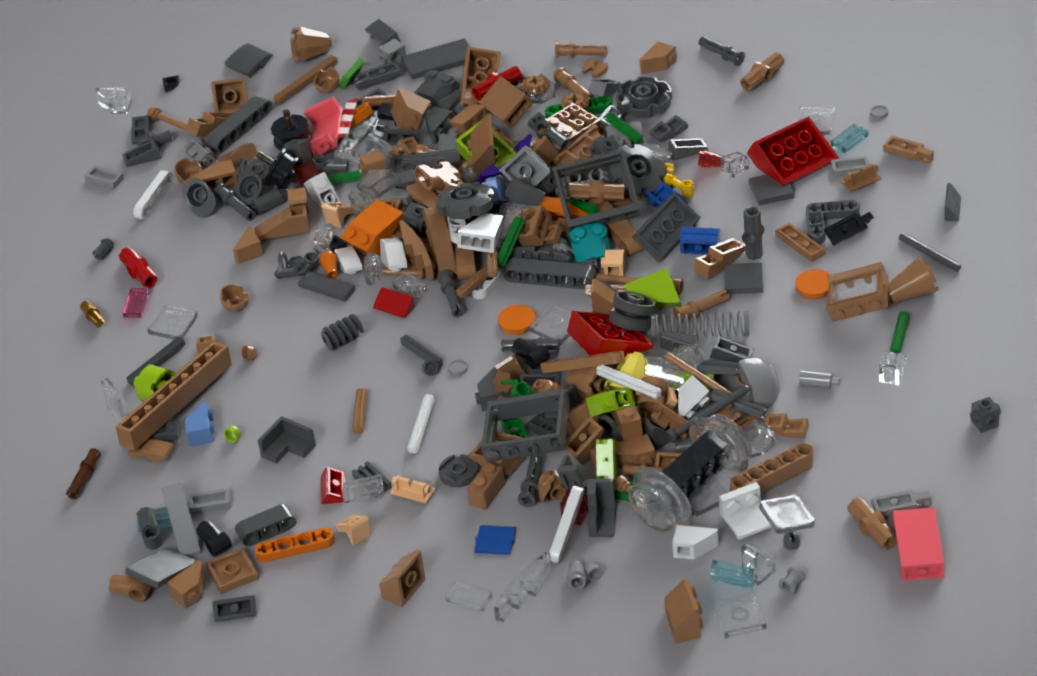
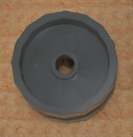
[608,291,656,331]

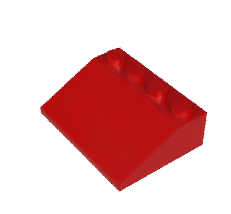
[747,116,839,186]
[567,311,654,357]

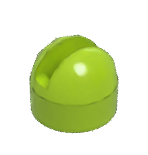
[223,425,241,443]

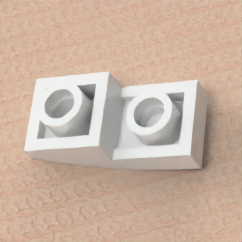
[334,246,363,274]

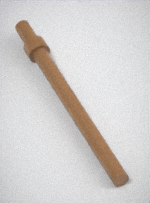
[665,352,767,422]

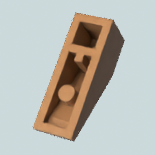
[183,159,238,192]
[590,434,656,468]

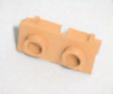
[390,475,435,504]

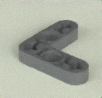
[806,200,860,244]

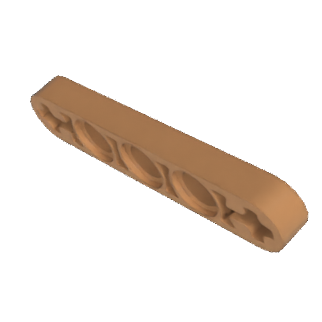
[540,351,625,373]

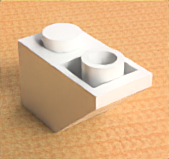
[304,172,341,208]
[380,237,407,271]
[678,375,711,421]
[672,525,719,559]

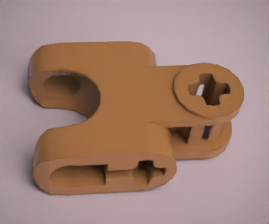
[414,161,463,193]

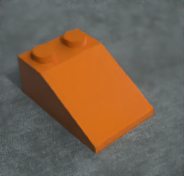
[340,199,404,260]

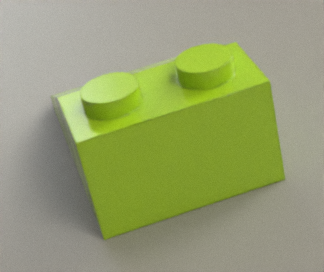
[455,121,516,168]

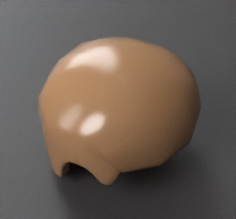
[313,67,340,93]
[174,158,203,183]
[220,284,248,311]

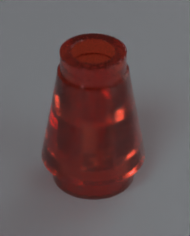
[698,150,725,168]

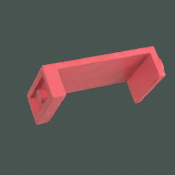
[304,96,343,158]
[893,508,944,581]

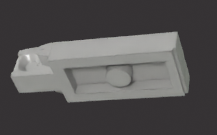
[871,490,931,517]

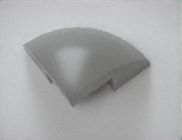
[739,358,780,409]

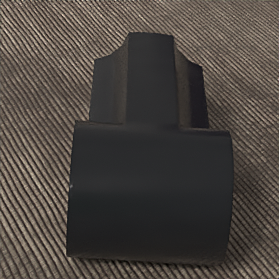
[512,337,550,369]
[195,520,232,557]

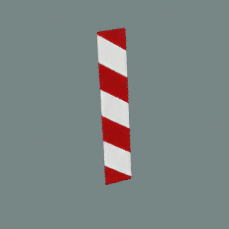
[337,98,357,139]

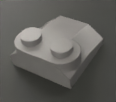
[500,145,551,187]

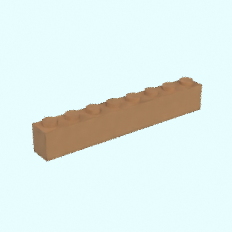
[115,342,232,451]

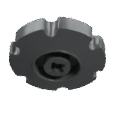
[616,76,672,117]
[607,144,665,198]
[435,183,495,219]

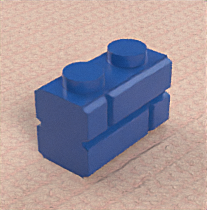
[680,227,720,255]

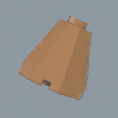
[290,27,332,63]
[566,365,613,400]

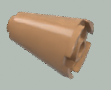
[888,257,939,304]

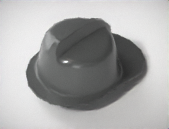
[182,178,216,218]

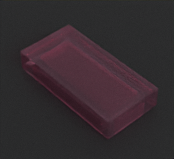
[123,288,149,318]

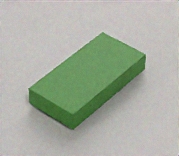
[338,57,365,89]

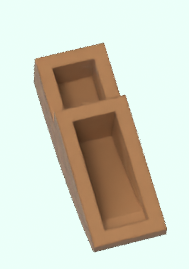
[186,112,232,137]
[693,238,745,279]

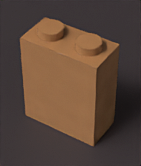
[478,76,534,129]

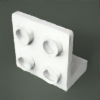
[719,482,775,540]

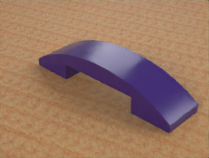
[476,134,532,184]

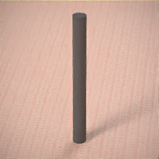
[899,233,961,272]

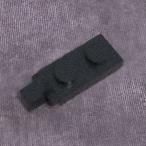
[824,212,874,246]

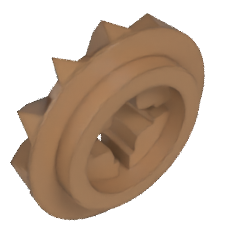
[522,75,550,95]
[561,92,589,110]

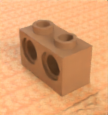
[517,205,552,247]

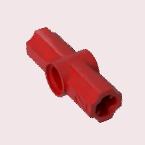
[472,65,522,101]
[118,247,158,289]

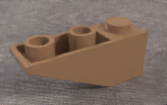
[255,204,310,240]

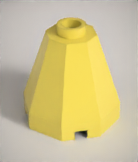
[604,352,648,402]

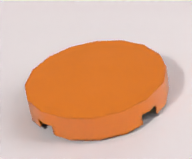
[795,269,830,299]
[498,305,536,335]

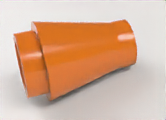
[319,251,338,278]

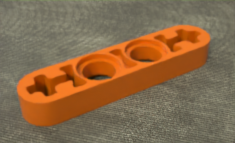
[255,528,334,562]

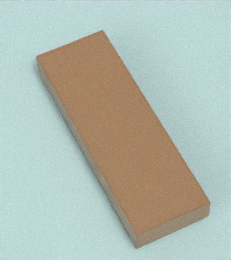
[775,222,826,262]

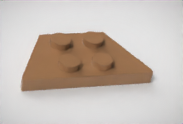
[552,124,604,166]

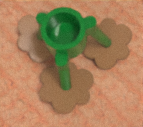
[492,371,532,409]

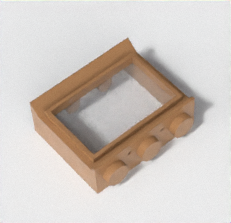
[826,262,889,322]

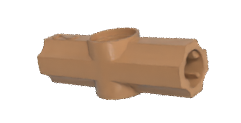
[740,52,784,92]
[569,180,625,203]
[847,497,897,550]

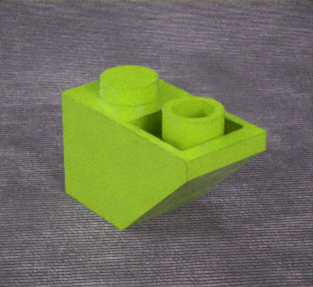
[585,387,636,417]

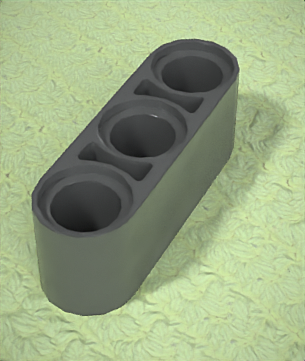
[235,504,297,546]

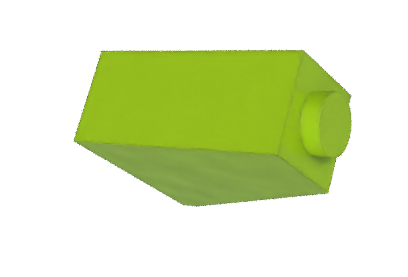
[624,268,682,308]

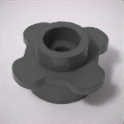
[300,252,321,270]

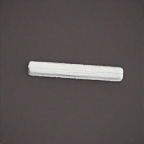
[596,365,662,399]
[407,394,435,454]

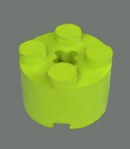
[133,364,176,402]

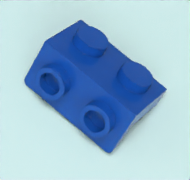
[644,182,688,207]

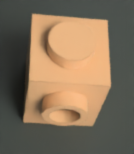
[601,250,625,277]

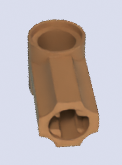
[109,575,152,602]

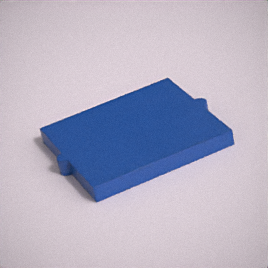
[474,525,516,555]

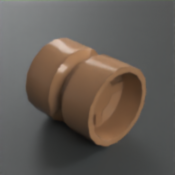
[637,376,667,412]

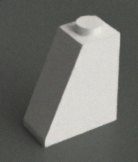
[457,213,503,253]

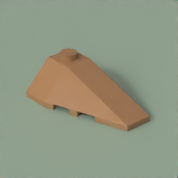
[460,46,501,106]

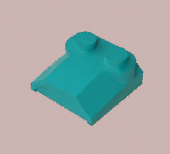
[568,223,611,262]

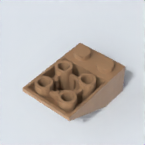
[539,103,600,153]

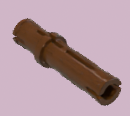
[66,448,101,499]

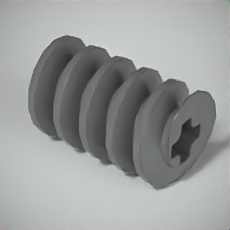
[321,314,364,351]

